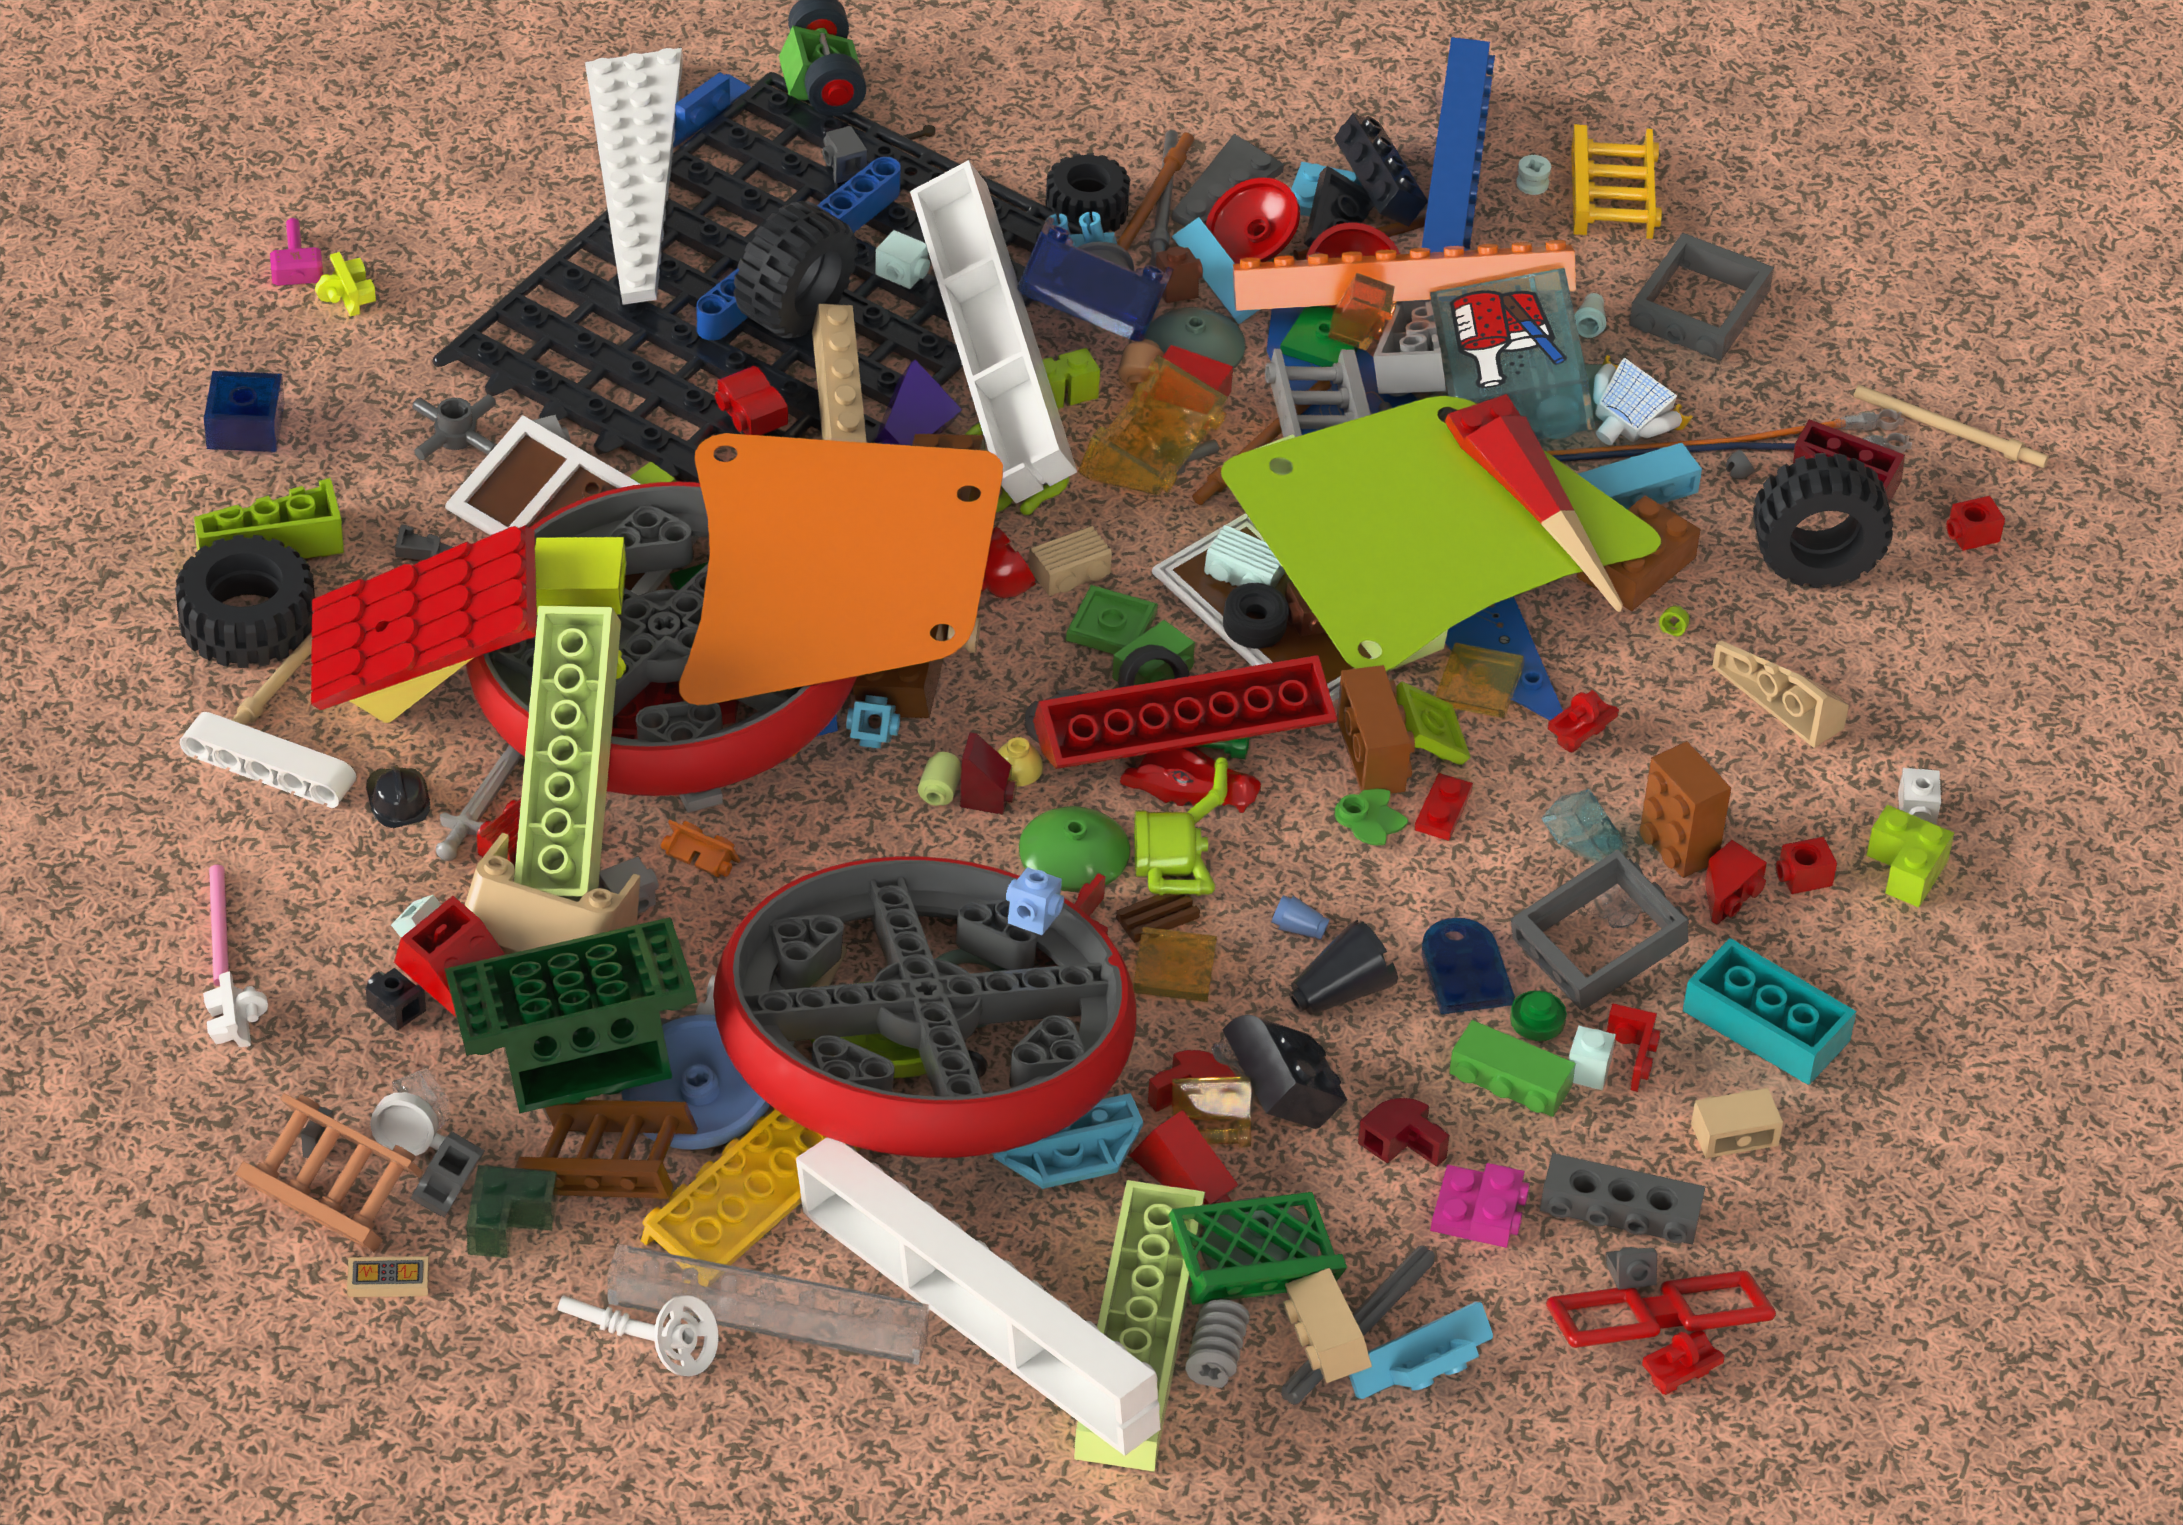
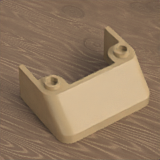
[465,833,640,955]

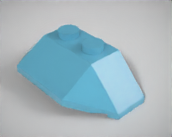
[992,1093,1143,1189]

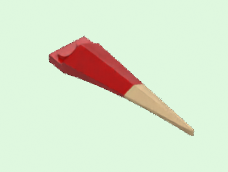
[1445,394,1623,612]

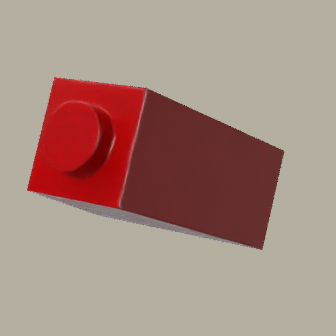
[1129,1110,1238,1205]

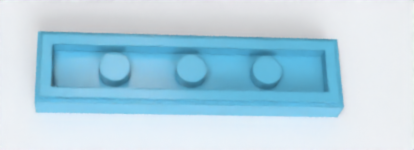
[1172,217,1260,324]

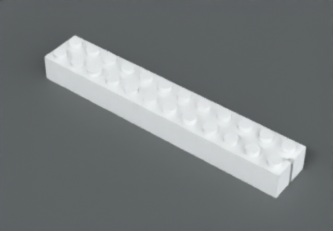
[910,160,1077,504]
[796,1137,1161,1456]

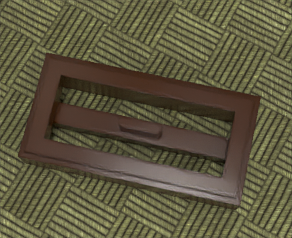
[1116,894,1200,943]

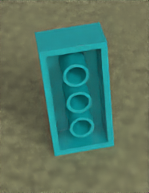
[1683,938,1857,1085]

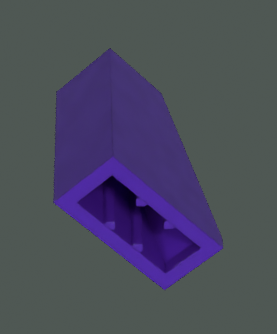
[874,359,962,446]

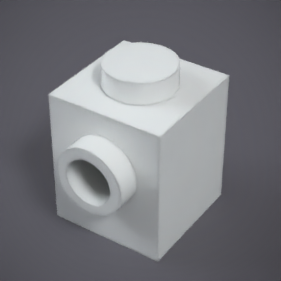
[1898,768,1941,825]

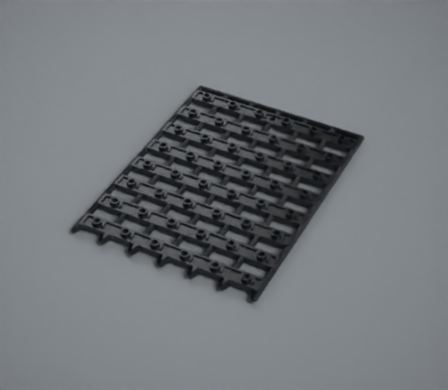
[432,72,1083,483]

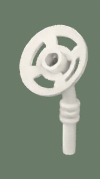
[558,1295,719,1376]

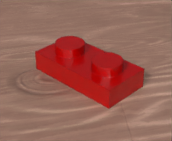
[1415,773,1473,841]

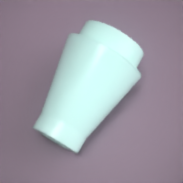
[1573,293,1606,338]

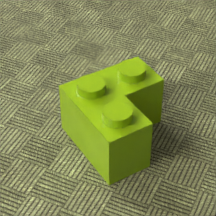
[1866,805,1954,908]

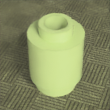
[918,752,961,806]

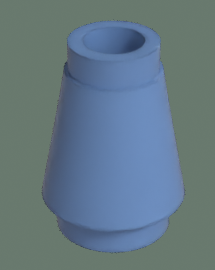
[1271,895,1330,940]

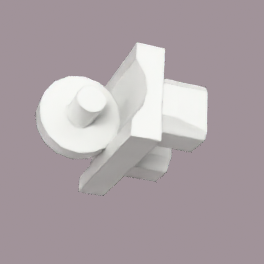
[203,971,268,1047]

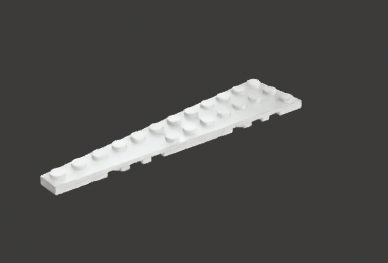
[585,48,683,305]

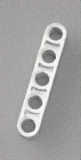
[180,712,357,808]

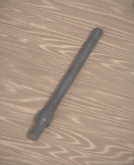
[1149,130,1178,268]

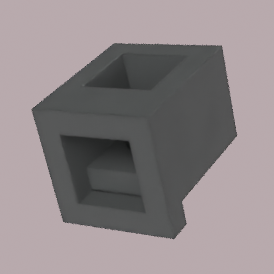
[823,126,867,184]

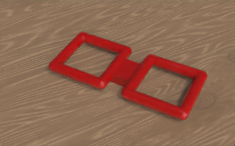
[1546,1270,1776,1348]

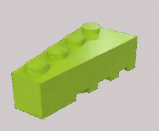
[194,478,344,558]

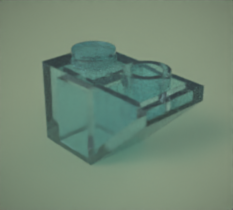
[1541,789,1628,864]

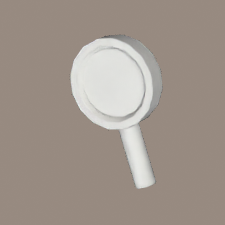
[370,1092,445,1156]

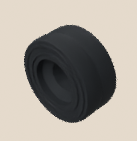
[1223,583,1289,649]

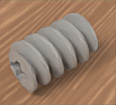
[1185,1299,1250,1388]

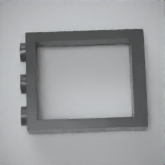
[1629,232,1774,361]
[1511,850,1689,1010]

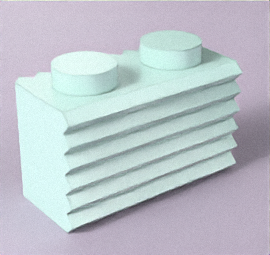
[1204,525,1285,588]

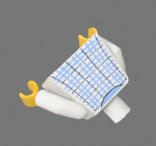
[1593,355,1693,445]

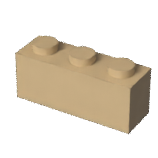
[1283,1268,1372,1383]

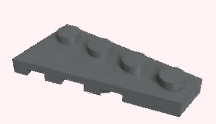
[1172,134,1284,227]

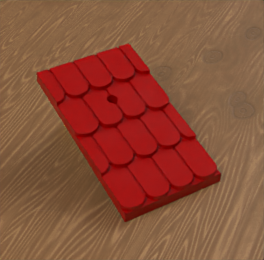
[311,525,537,723]

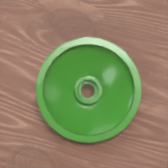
[1019,806,1130,892]

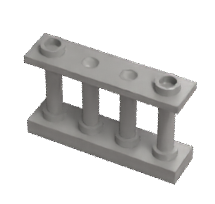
[1265,349,1371,438]

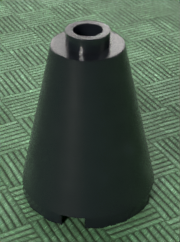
[1289,920,1398,1015]

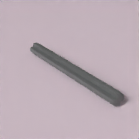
[1281,1245,1435,1405]

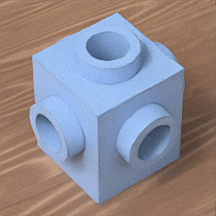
[1006,867,1064,935]

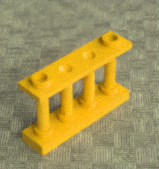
[1571,124,1662,239]

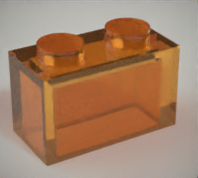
[1328,273,1397,350]

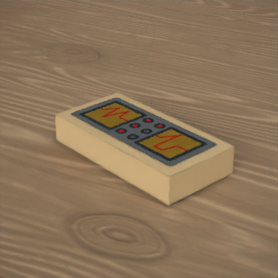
[347,1256,429,1297]

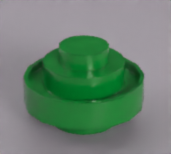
[1510,990,1567,1041]

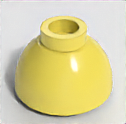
[997,737,1043,786]

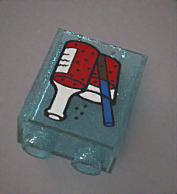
[1430,268,1595,439]

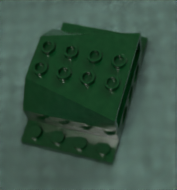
[445,917,698,1114]

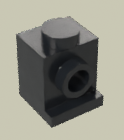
[365,968,426,1031]

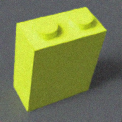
[535,537,627,615]

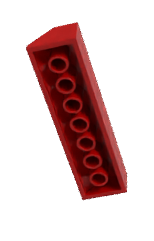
[1033,655,1337,769]

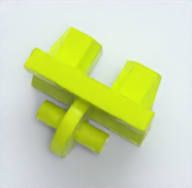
[315,252,376,317]

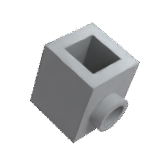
[598,857,659,914]

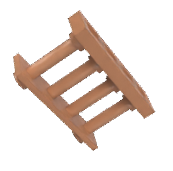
[235,1093,424,1253]

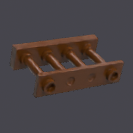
[515,1100,698,1199]

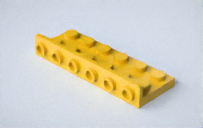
[641,1108,862,1286]

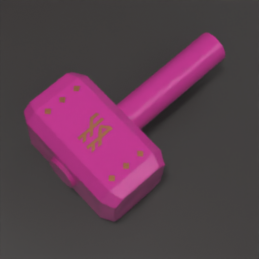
[270,218,323,286]

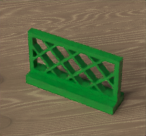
[1168,1192,1347,1305]

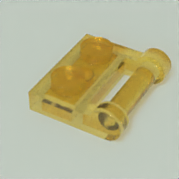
[1172,1077,1251,1148]

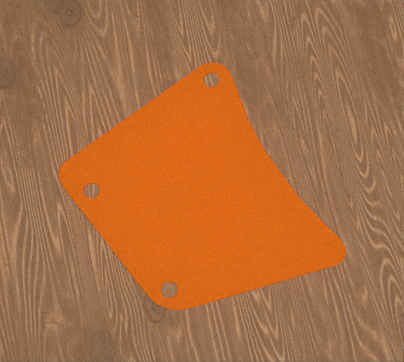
[679,433,1003,705]

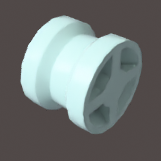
[1516,155,1551,195]

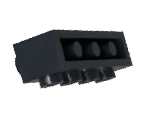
[1334,113,1428,227]

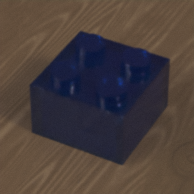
[204,371,285,452]

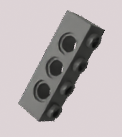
[1540,1153,1706,1245]

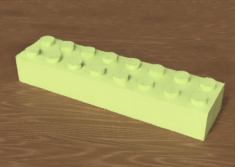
[514,606,621,902]
[1074,1180,1205,1472]

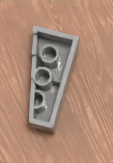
[1373,300,1446,397]

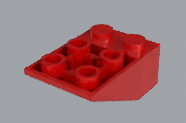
[394,896,505,1017]

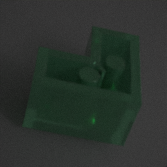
[466,1165,558,1258]

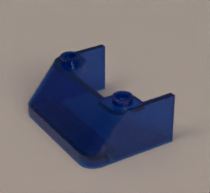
[1017,217,1174,341]

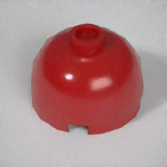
[981,526,1036,599]

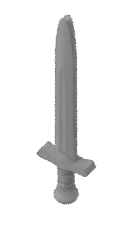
[436,745,522,861]

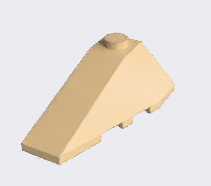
[1712,641,1849,748]

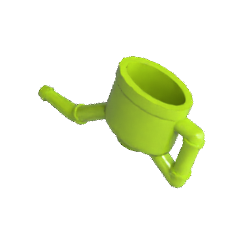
[1134,757,1229,896]

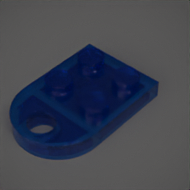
[1421,918,1515,1015]

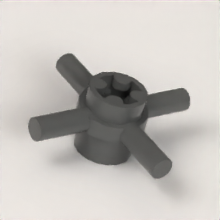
[412,394,497,460]

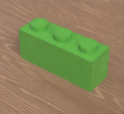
[1449,1020,1576,1117]

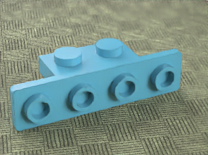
[1349,1302,1493,1399]

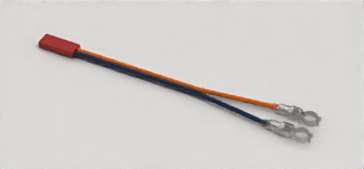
[1546,409,1912,462]

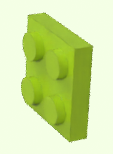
[1396,681,1471,765]

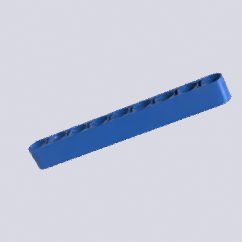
[696,157,901,341]

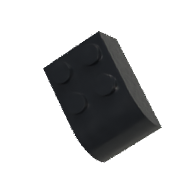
[1222,1015,1348,1129]

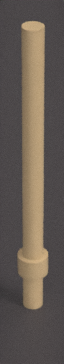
[1854,385,2049,468]
[232,631,313,725]

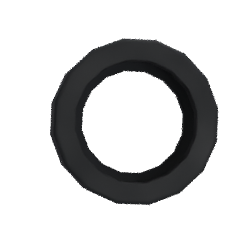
[1118,645,1190,688]

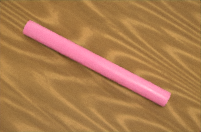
[209,865,229,986]

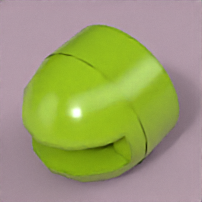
[1659,605,1690,637]

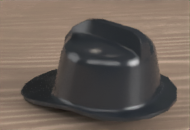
[366,765,430,829]

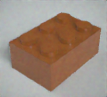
[1576,495,1701,611]
[1337,665,1415,794]
[1639,741,1731,878]

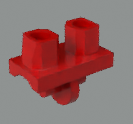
[1548,690,1619,753]
[1642,1330,1725,1395]

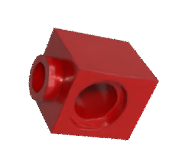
[1946,495,2005,551]
[1776,836,1837,894]

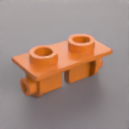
[661,819,741,878]

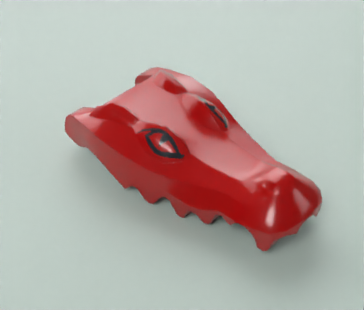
[1120,746,1261,813]

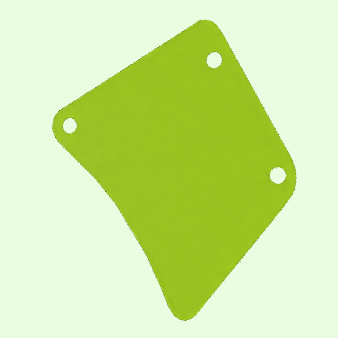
[1221,396,1661,671]

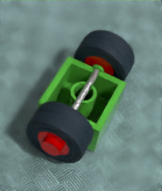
[778,0,866,116]

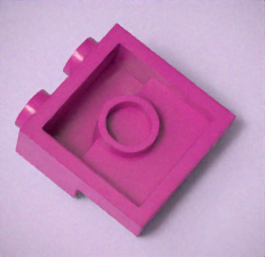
[1430,1163,1530,1248]

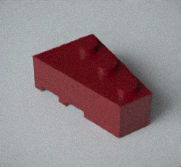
[1793,419,1905,503]

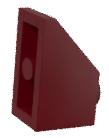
[960,732,1017,815]

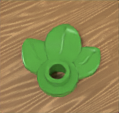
[1335,789,1408,846]

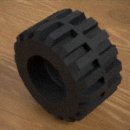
[1046,153,1130,233]

